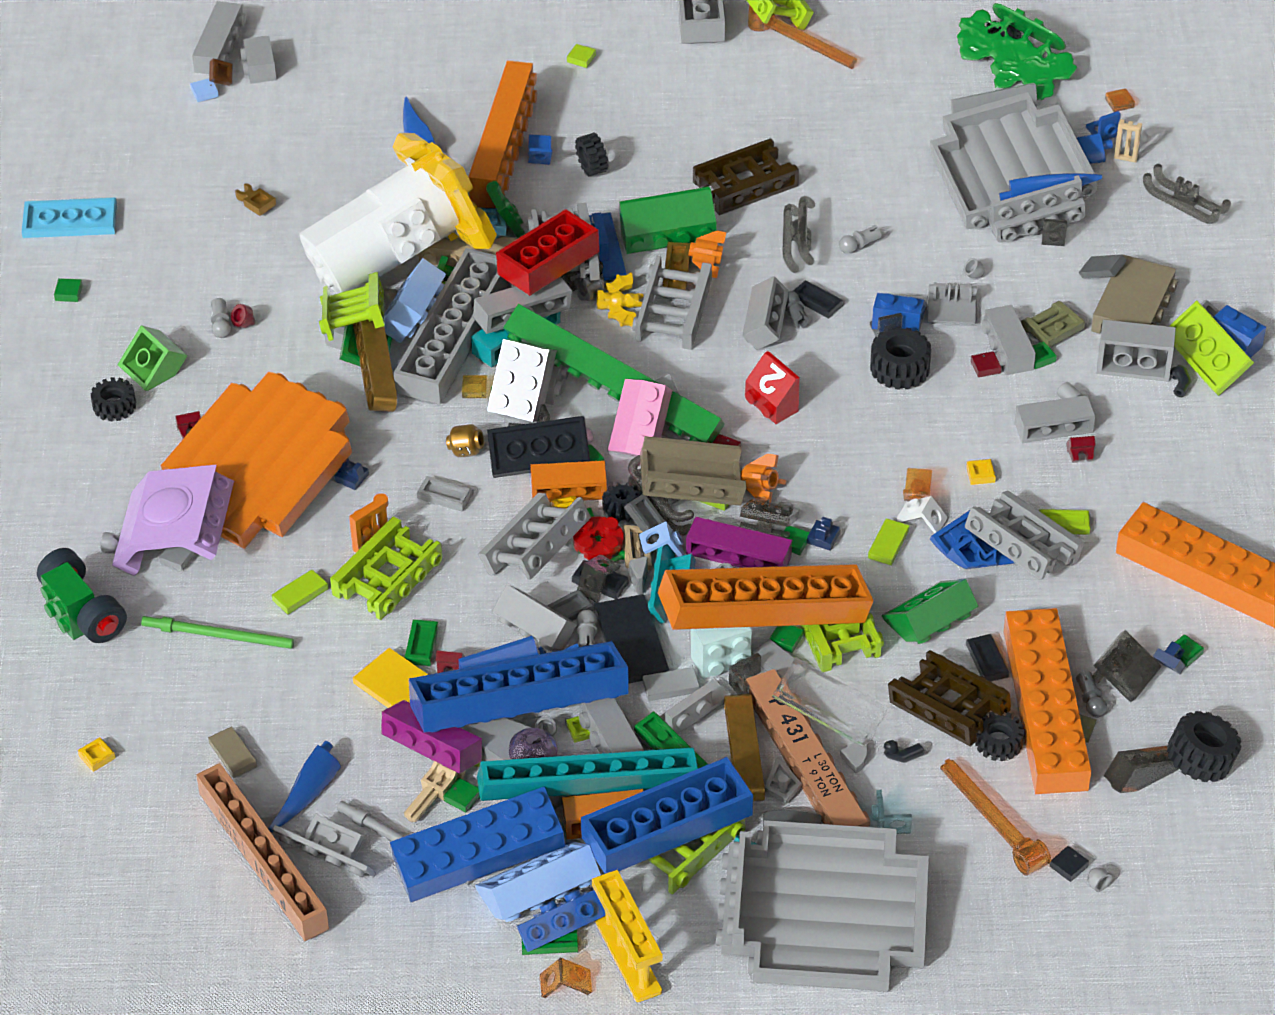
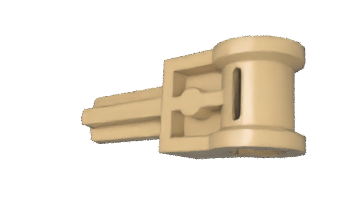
[404,761,466,823]

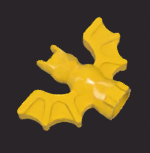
[597,272,643,327]

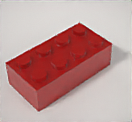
[496,209,599,296]

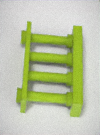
[746,0,814,30]
[319,272,385,341]
[647,819,746,895]

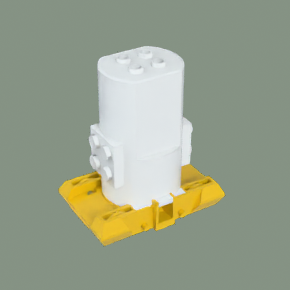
[299,133,497,293]

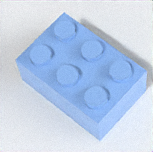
[384,258,446,343]

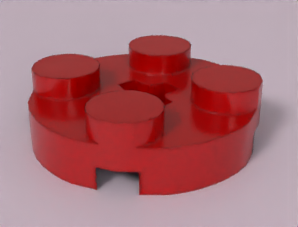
[573,516,623,562]

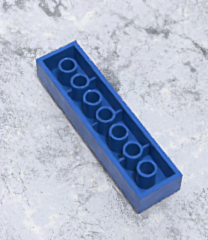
[409,641,629,733]

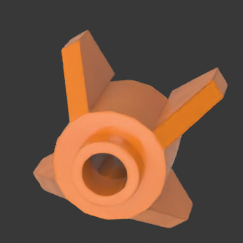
[688,231,726,278]
[740,454,786,504]

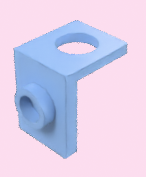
[639,522,684,557]

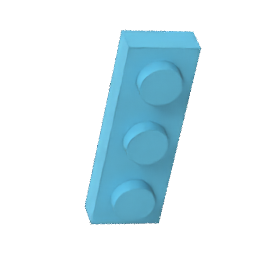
[481,208,506,238]

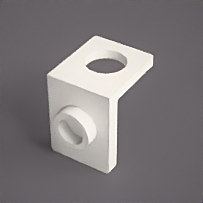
[897,496,947,534]

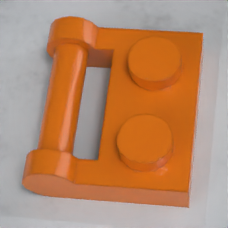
[349,493,389,553]

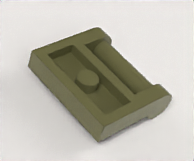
[1021,301,1085,347]

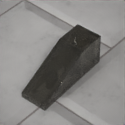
[1103,746,1179,793]

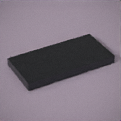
[487,416,590,478]
[594,594,669,684]

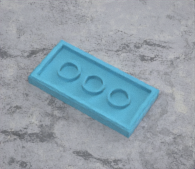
[22,197,117,238]

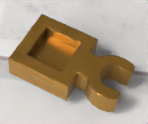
[235,183,276,216]

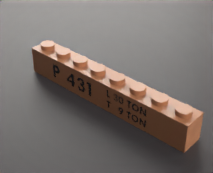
[746,669,871,827]
[196,763,329,941]

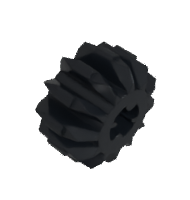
[602,482,642,523]

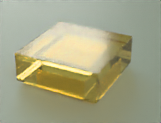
[462,375,487,398]

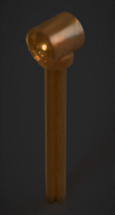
[748,5,857,69]
[940,759,1051,876]

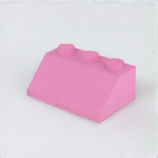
[608,379,672,458]

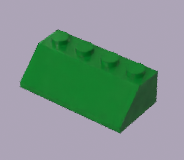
[619,186,717,254]

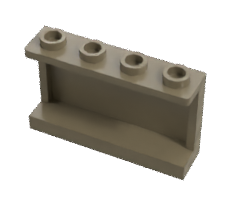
[1091,254,1178,334]
[640,436,746,506]

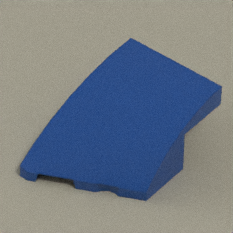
[930,510,1015,569]

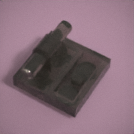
[739,497,800,539]
[1093,630,1162,702]

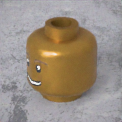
[446,424,484,457]

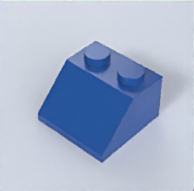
[872,292,927,332]
[1213,305,1266,358]

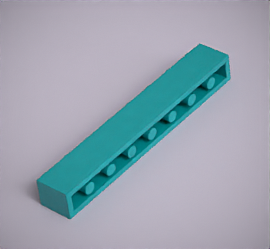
[477,748,698,801]

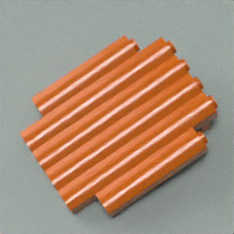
[160,372,352,549]

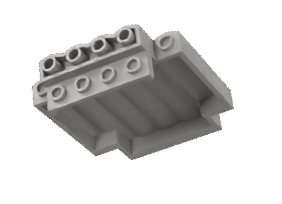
[930,92,1097,242]
[716,820,929,992]

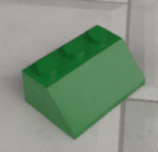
[881,579,979,644]

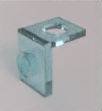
[871,789,912,834]

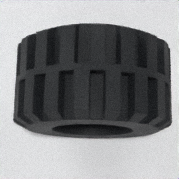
[870,327,932,390]
[1167,711,1242,783]

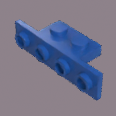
[589,212,627,281]
[516,889,605,952]

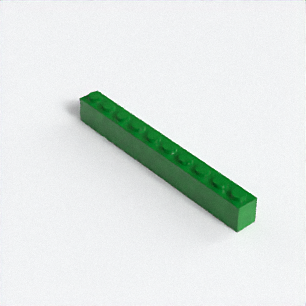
[503,304,725,443]

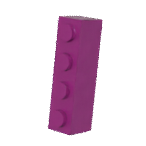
[686,517,792,568]
[381,700,482,774]

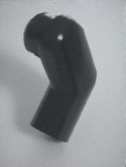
[1170,365,1192,398]
[883,740,924,763]

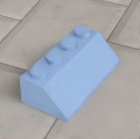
[475,841,601,922]

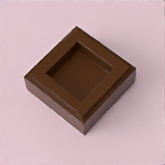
[209,58,233,86]

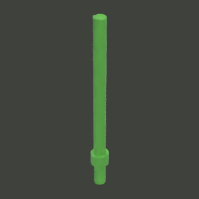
[141,616,294,649]

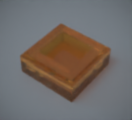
[1105,88,1135,112]

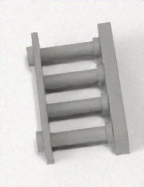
[632,256,712,350]
[478,493,591,580]

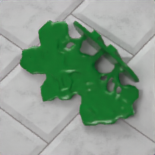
[957,3,1077,101]

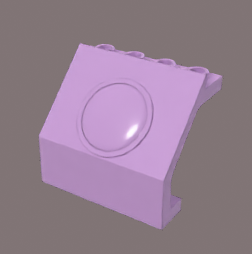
[112,465,234,576]

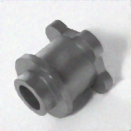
[574,276,605,301]

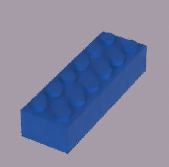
[581,757,753,874]
[390,787,565,903]

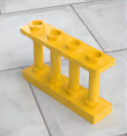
[592,869,663,1002]

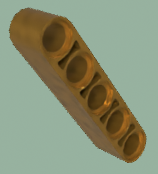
[353,320,397,412]
[724,694,765,801]

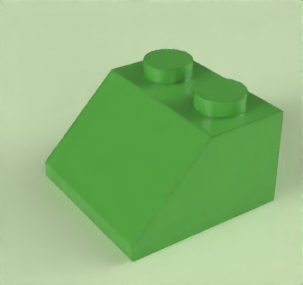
[117,325,188,391]

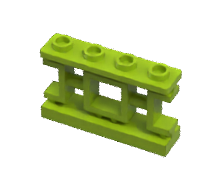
[330,516,443,620]
[800,613,884,673]

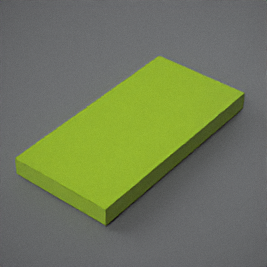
[1169,300,1254,396]

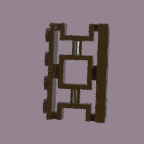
[693,138,799,215]
[888,650,1011,747]

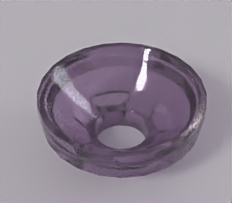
[508,727,558,759]

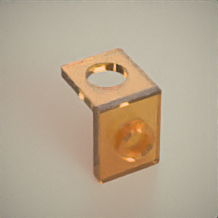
[903,468,932,501]
[540,957,592,998]

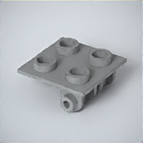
[928,282,977,324]

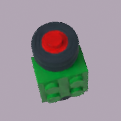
[36,548,127,643]

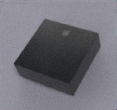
[1049,845,1089,882]

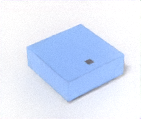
[190,78,219,102]

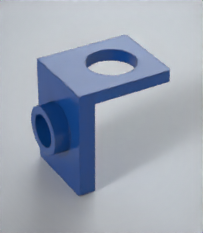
[1086,111,1121,141]
[528,134,552,165]

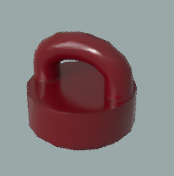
[231,304,256,328]

